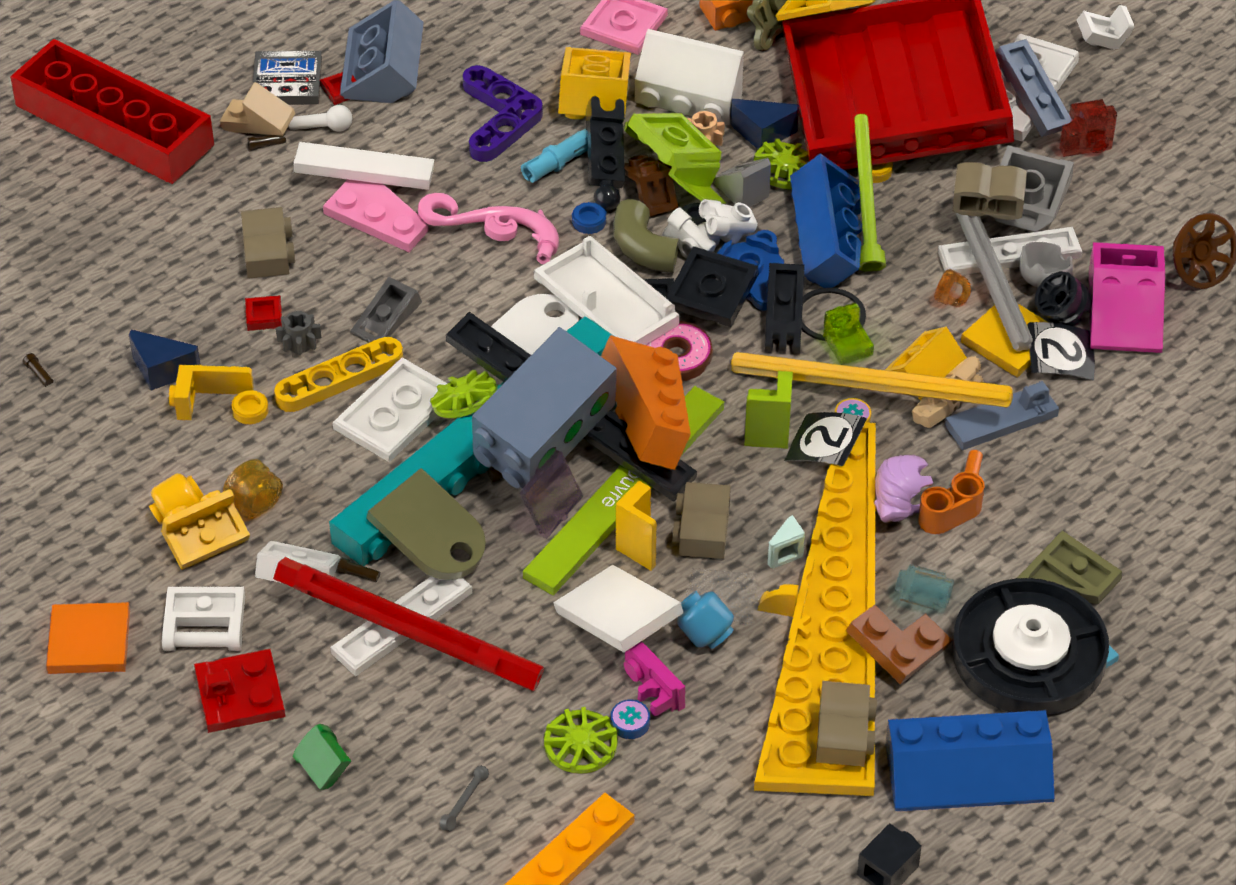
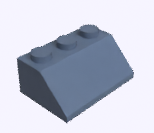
[340,0,424,103]

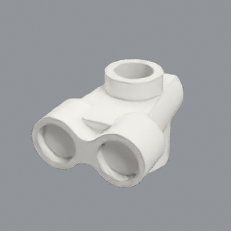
[699,199,758,244]
[662,207,720,258]

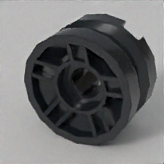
[1035,271,1092,326]

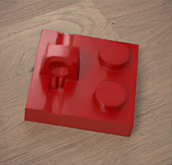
[194,649,286,733]

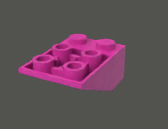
[1088,242,1165,353]

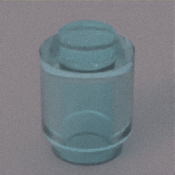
[895,564,954,610]

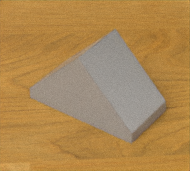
[713,158,771,207]

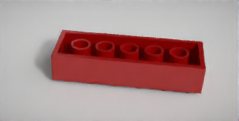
[10,39,215,184]

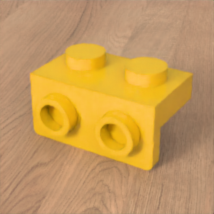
[161,489,250,570]

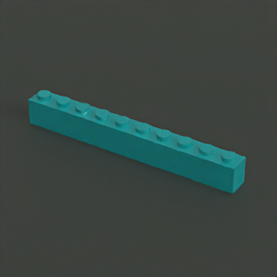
[329,316,614,566]

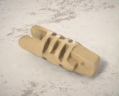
[912,356,984,428]

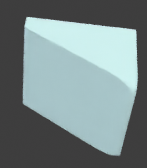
[768,515,805,569]

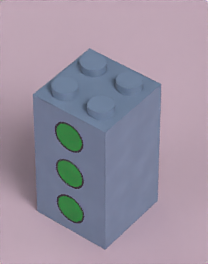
[472,327,617,494]

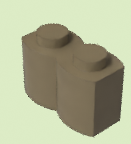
[952,162,1027,220]
[241,207,295,278]
[672,482,731,559]
[816,681,877,767]

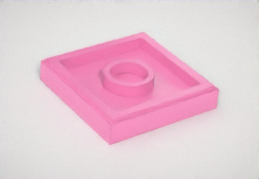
[580,0,668,55]

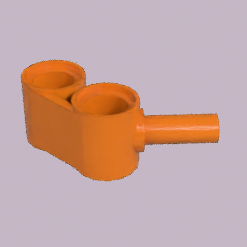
[918,450,985,534]

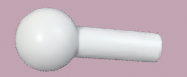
[289,105,352,132]

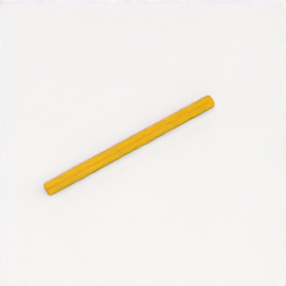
[731,352,1013,408]

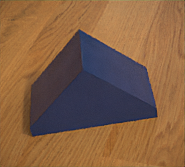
[731,98,799,149]
[129,329,201,391]

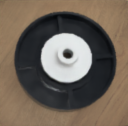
[952,578,1109,715]

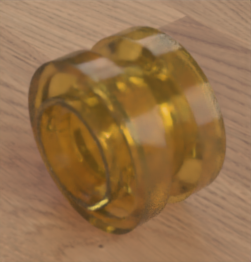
[223,459,283,519]

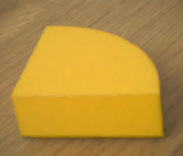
[757,584,799,617]

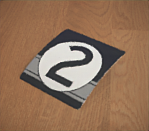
[1027,322,1095,381]
[784,412,867,466]

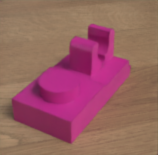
[624,641,685,716]

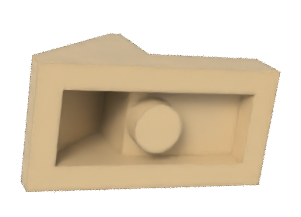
[219,82,295,136]

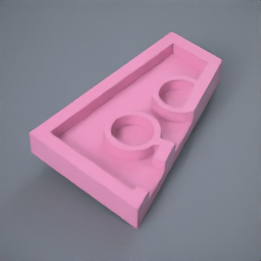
[323,179,428,252]

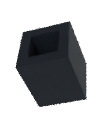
[857,823,922,885]

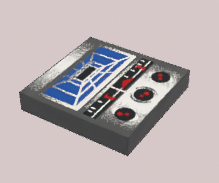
[253,51,322,105]

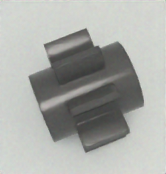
[276,311,322,355]

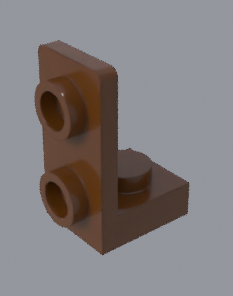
[624,154,678,216]

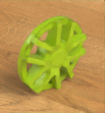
[753,139,809,189]
[430,370,498,418]
[544,707,618,774]

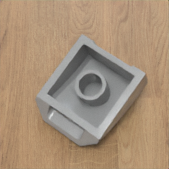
[995,145,1074,232]

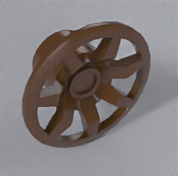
[1173,213,1236,289]

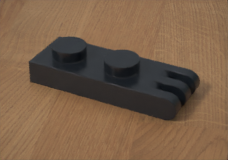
[765,263,805,354]

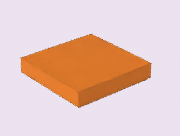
[46,602,130,674]

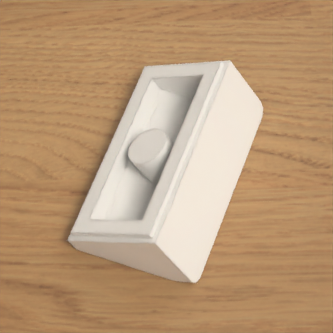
[255,541,341,583]

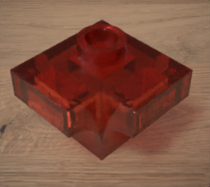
[1059,99,1117,157]

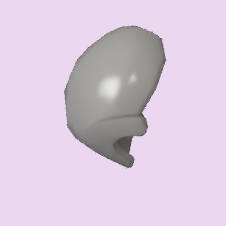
[1019,242,1073,287]

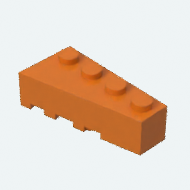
[601,335,691,470]

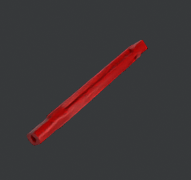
[273,557,545,692]

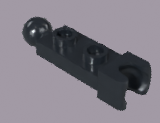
[586,96,625,211]

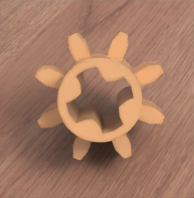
[687,111,725,146]

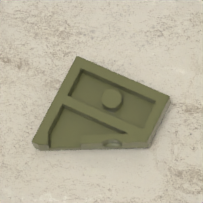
[1017,530,1122,604]

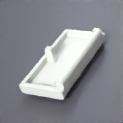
[998,34,1079,141]
[534,236,679,345]

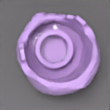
[874,455,933,522]

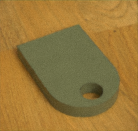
[366,468,486,580]

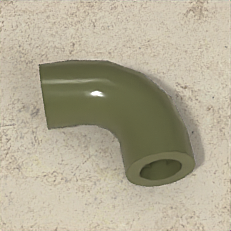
[613,199,679,273]

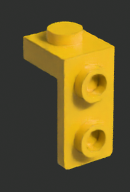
[169,365,254,420]

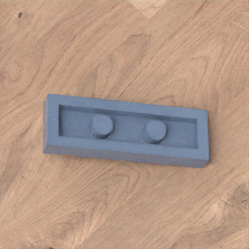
[995,39,1074,137]
[945,381,1059,451]

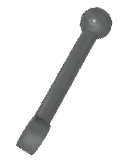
[440,765,489,831]

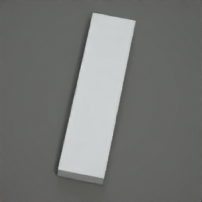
[293,142,434,190]
[938,227,1082,277]
[330,577,473,676]

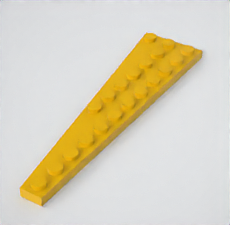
[754,423,876,796]

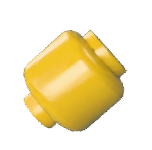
[148,473,204,525]

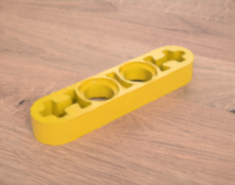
[274,337,403,412]

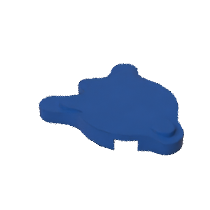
[717,230,784,311]

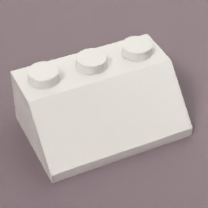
[635,29,744,125]

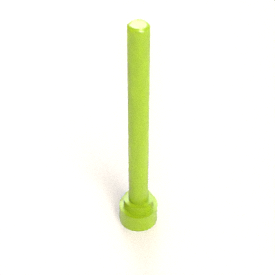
[854,114,886,271]

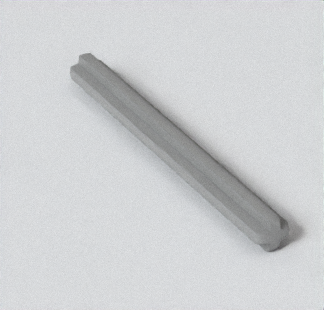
[956,213,1033,352]

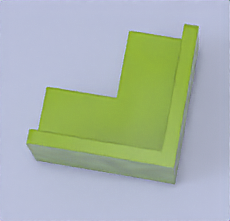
[744,371,793,449]

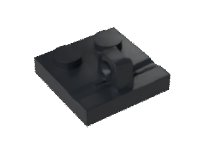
[666,246,759,327]

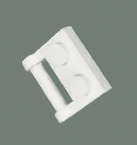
[162,587,245,651]

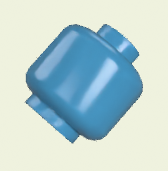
[677,591,734,649]

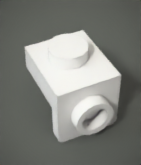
[1076,5,1134,49]

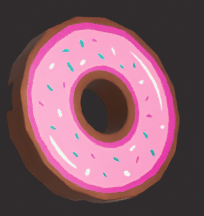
[647,321,713,381]

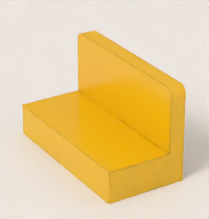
[885,326,967,401]
[616,481,657,571]

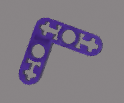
[462,65,543,162]

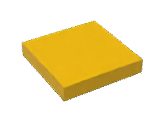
[961,303,1049,378]

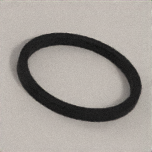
[802,288,866,342]

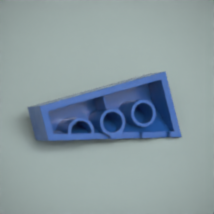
[790,154,862,288]

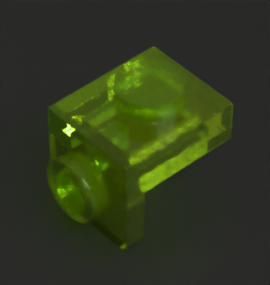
[823,303,874,365]

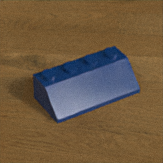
[885,710,1055,811]

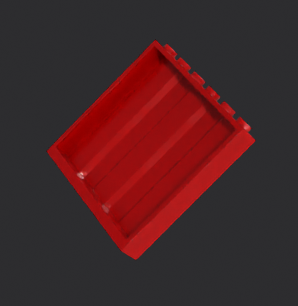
[782,0,1014,170]

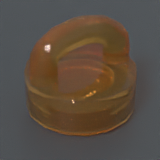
[934,268,971,307]

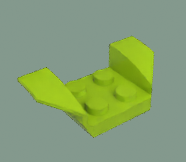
[624,113,727,204]

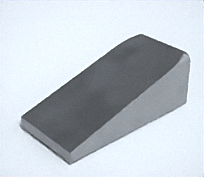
[350,277,422,342]

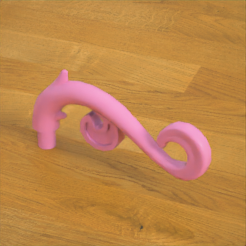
[418,193,559,264]

